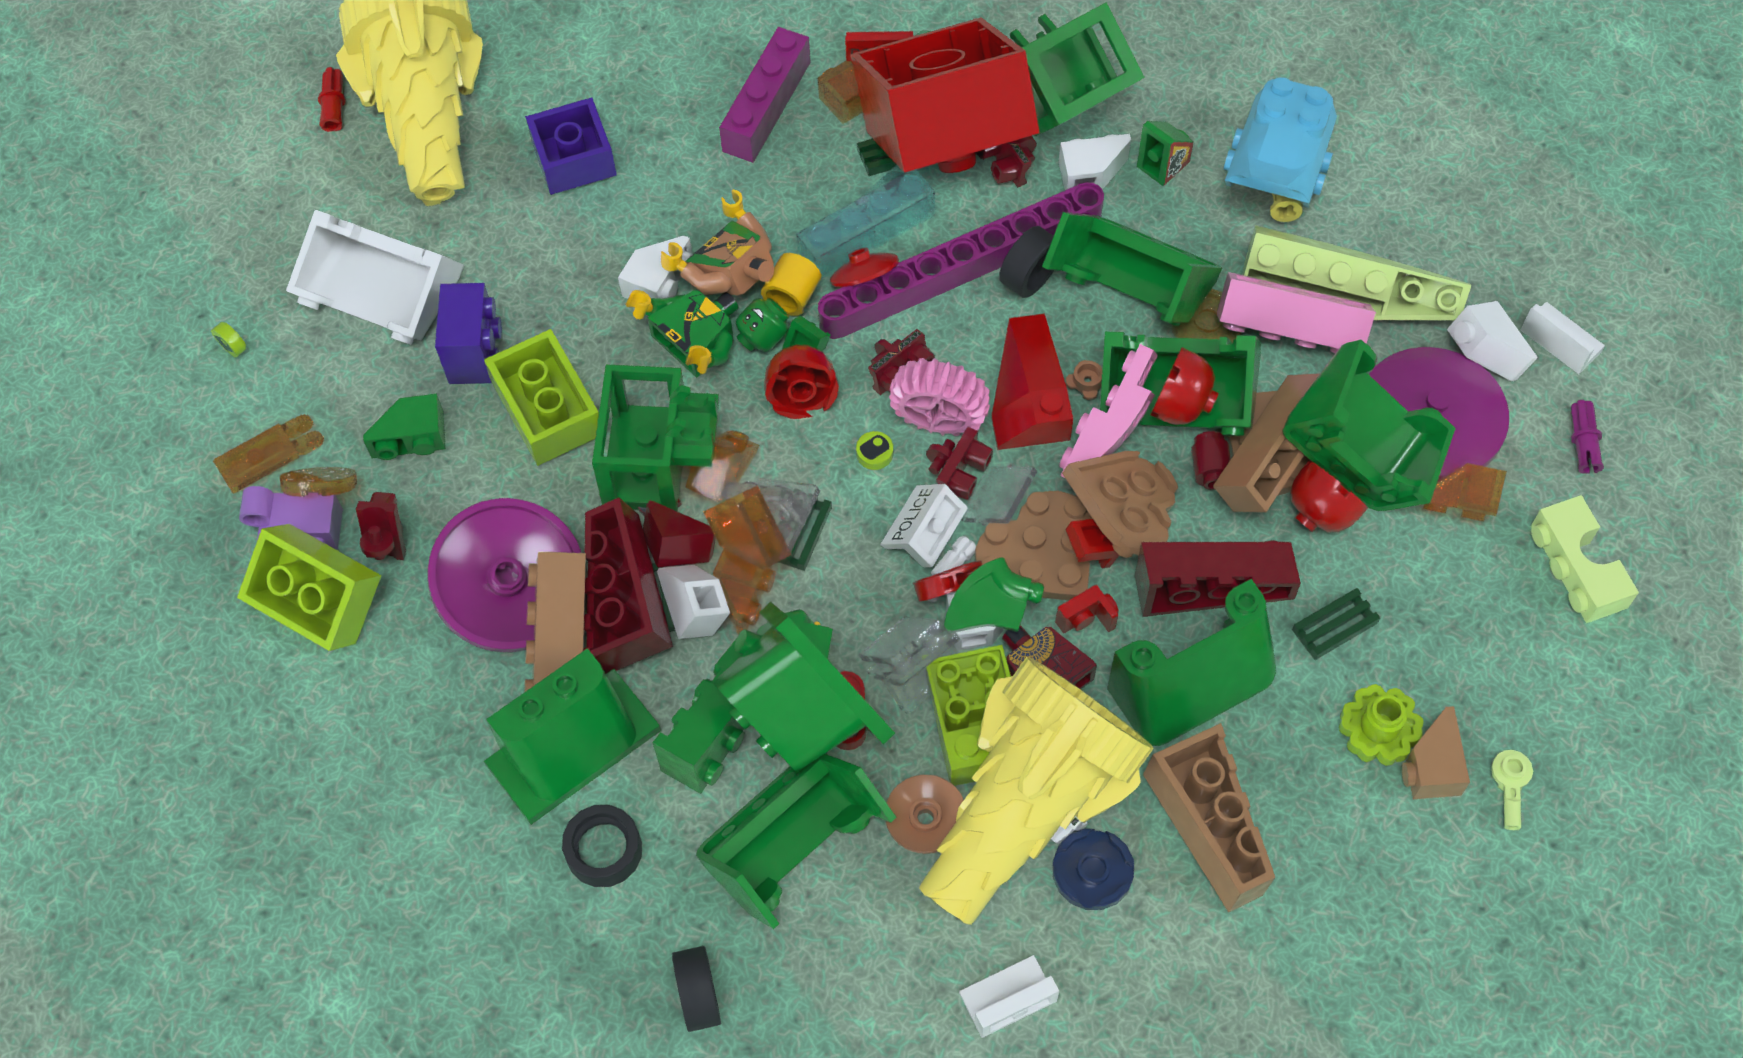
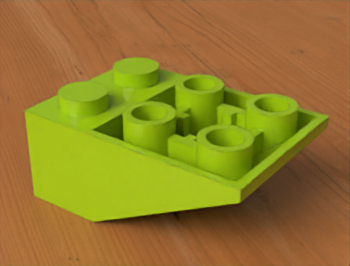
[925,645,1011,786]

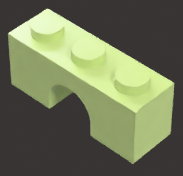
[1531,495,1639,623]

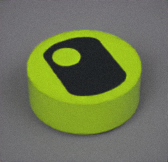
[211,322,246,358]
[856,431,893,470]

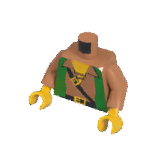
[661,189,774,296]

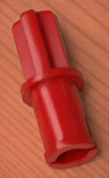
[318,67,346,132]

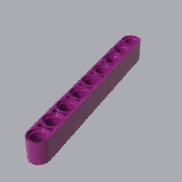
[818,182,1104,339]

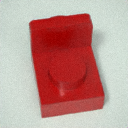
[1065,519,1120,568]
[1055,584,1119,634]

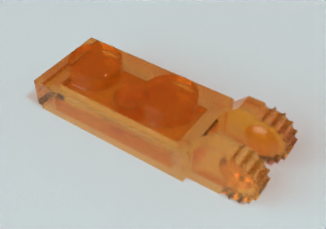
[213,414,324,494]

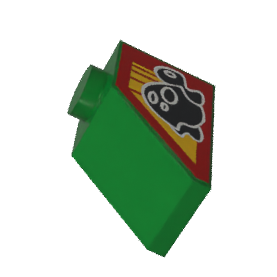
[1137,121,1194,186]

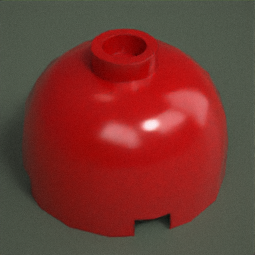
[764,345,839,419]
[1150,347,1219,425]
[1290,460,1368,533]

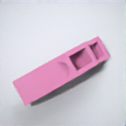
[1059,344,1158,478]

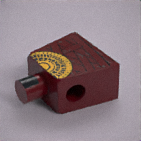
[1002,625,1097,689]

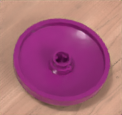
[1369,347,1510,482]
[427,498,581,652]

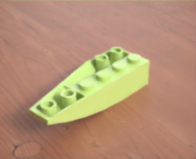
[1242,225,1471,320]

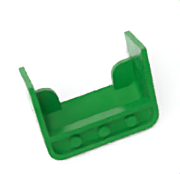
[1042,212,1222,326]
[696,754,897,929]

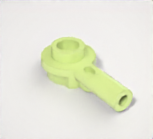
[1491,750,1533,830]

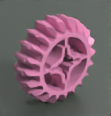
[889,358,990,436]

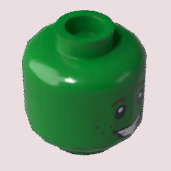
[735,298,789,352]

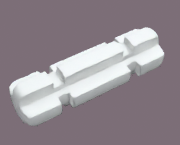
[928,536,976,603]

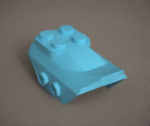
[1224,77,1337,208]

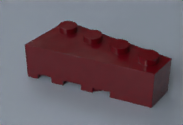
[583,497,673,674]
[1134,540,1301,617]

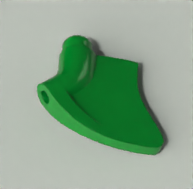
[944,557,1044,633]

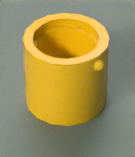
[761,253,822,316]

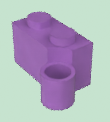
[239,486,343,549]

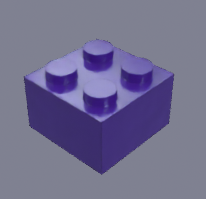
[525,97,617,195]
[435,283,502,384]

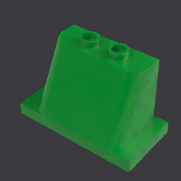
[713,602,895,772]
[484,648,661,825]

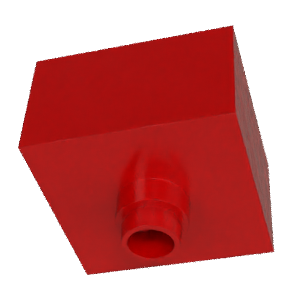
[851,17,1040,173]

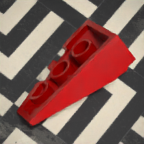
[991,313,1073,450]

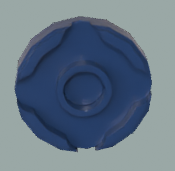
[1052,829,1134,910]

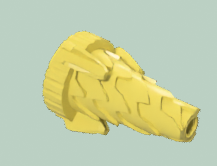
[336,0,483,206]
[919,657,1154,925]

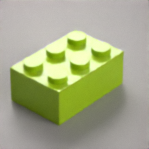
[484,329,599,466]
[237,524,382,651]

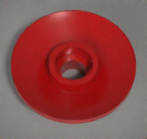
[830,248,899,287]

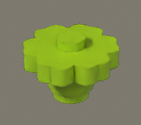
[1339,684,1424,766]

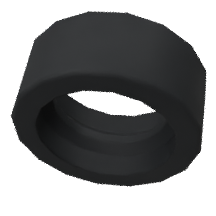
[999,226,1054,298]
[562,805,642,887]
[672,946,721,1032]

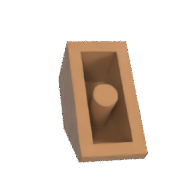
[1402,706,1470,799]

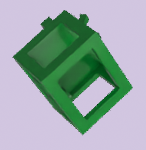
[1010,2,1145,136]
[592,364,719,512]

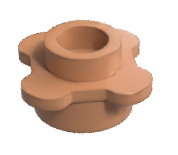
[1066,360,1102,400]

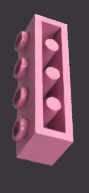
[1217,272,1376,353]

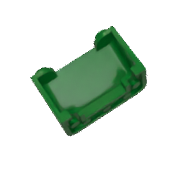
[1100,331,1261,436]
[1282,339,1456,511]
[1107,579,1276,746]

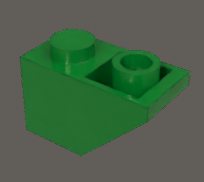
[363,393,446,460]

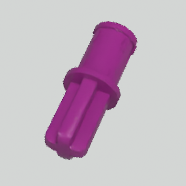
[1571,399,1604,474]

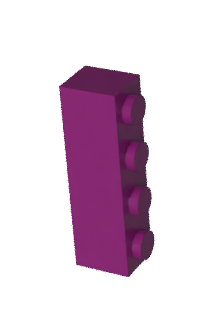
[719,26,811,163]

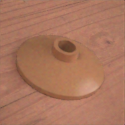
[885,775,964,854]

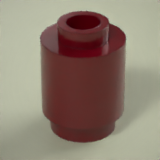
[1191,431,1231,490]

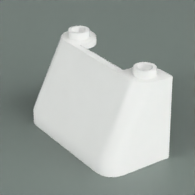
[286,210,464,345]

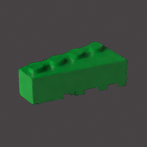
[652,638,745,794]

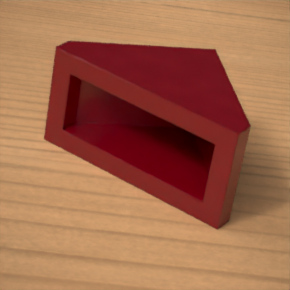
[643,500,718,567]

